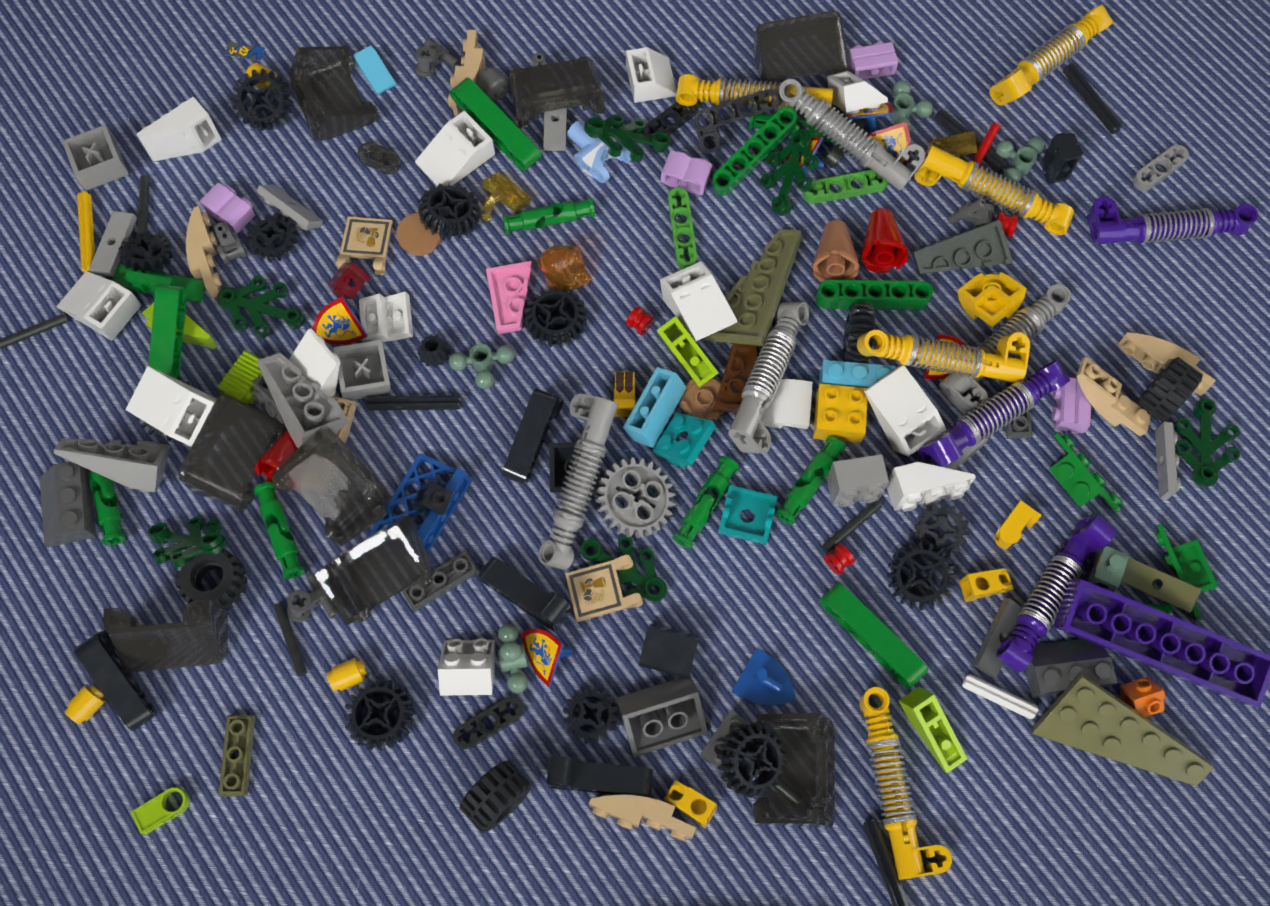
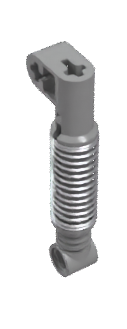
[779,79,925,191]
[939,284,1071,416]
[728,302,809,454]
[539,394,618,570]

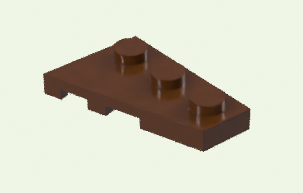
[713,343,757,412]

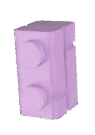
[847,42,898,80]
[1052,377,1091,433]

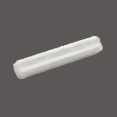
[962,674,1038,719]

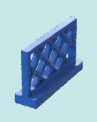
[368,453,472,564]

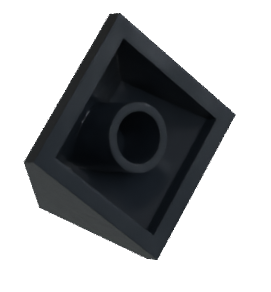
[549,442,600,492]
[638,623,699,679]

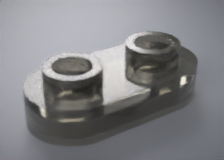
[358,142,401,174]

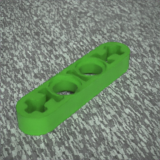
[803,170,888,204]
[668,187,697,269]

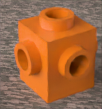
[1120,676,1166,717]

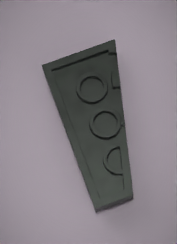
[911,220,1013,274]

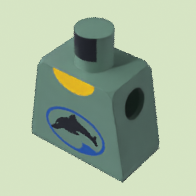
[1084,546,1129,592]

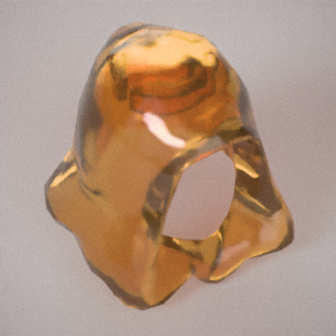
[538,245,592,292]

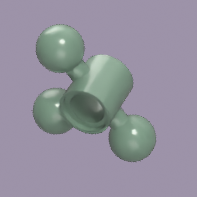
[891,80,933,132]
[996,137,1045,184]
[449,343,515,389]
[498,624,528,693]

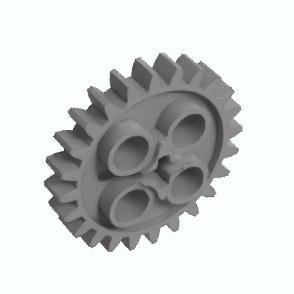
[595,457,675,538]

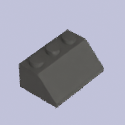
[40,461,96,548]
[1025,639,1117,698]
[616,675,708,757]

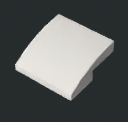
[359,292,413,343]
[761,379,813,429]

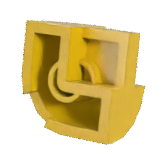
[958,272,1027,327]

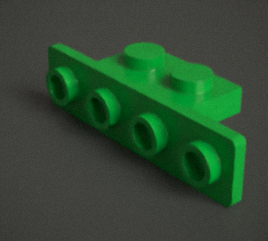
[112,265,206,303]
[1049,432,1123,513]
[1155,523,1219,621]

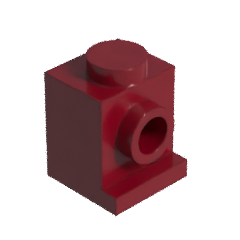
[328,262,370,299]

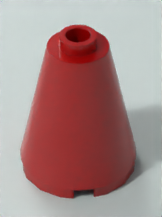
[861,208,908,273]
[254,430,311,491]

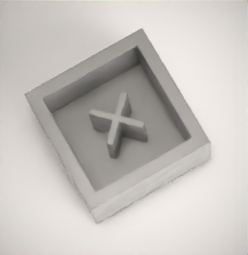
[62,125,129,191]
[333,340,391,400]
[826,454,889,507]

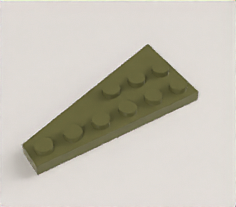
[700,229,803,346]
[1031,673,1214,786]

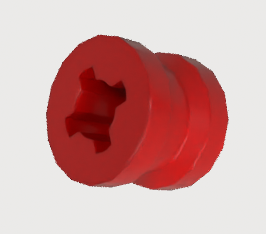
[996,211,1018,238]
[626,306,655,335]
[823,543,855,575]

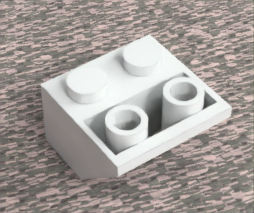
[626,47,677,103]
[827,71,888,114]
[438,638,495,696]

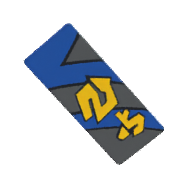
[225,42,265,61]

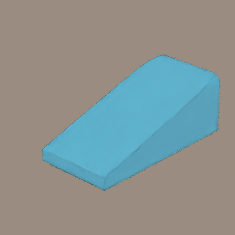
[353,46,396,95]

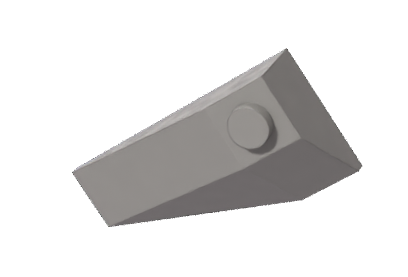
[257,353,348,453]
[54,438,170,493]

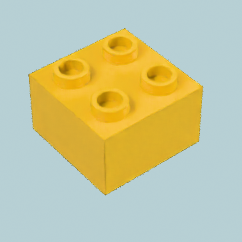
[813,384,867,444]

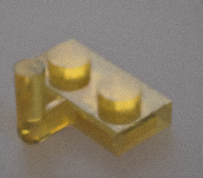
[929,131,977,158]
[481,172,532,221]

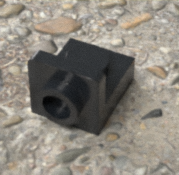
[411,482,453,515]

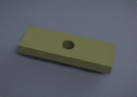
[1121,558,1201,613]
[218,715,255,796]

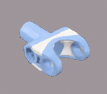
[567,121,632,183]

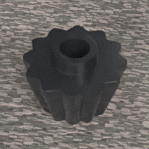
[418,335,450,368]

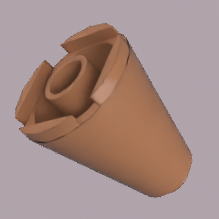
[812,220,859,282]

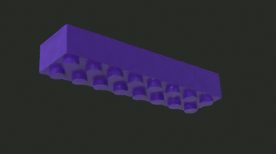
[1053,579,1270,708]

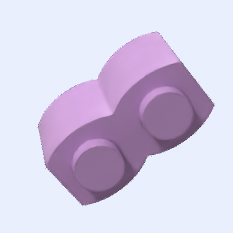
[661,151,713,195]
[199,183,255,234]

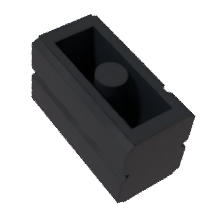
[1040,133,1083,184]

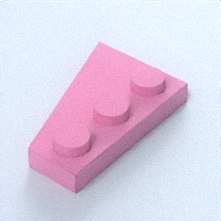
[486,261,532,334]

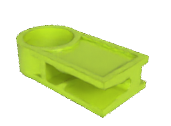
[130,788,190,835]

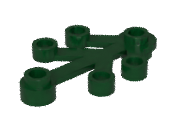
[583,114,670,162]
[760,129,819,216]
[217,276,305,338]
[1173,398,1240,487]
[148,516,226,568]
[581,536,667,602]

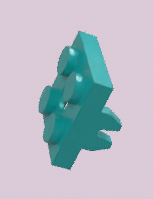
[652,413,716,470]
[718,485,778,545]

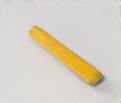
[77,191,95,273]

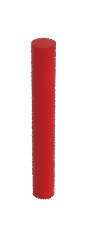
[972,122,1000,166]

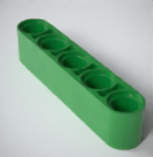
[449,77,542,171]
[712,106,797,196]
[815,280,933,310]
[148,284,187,379]
[819,582,928,689]

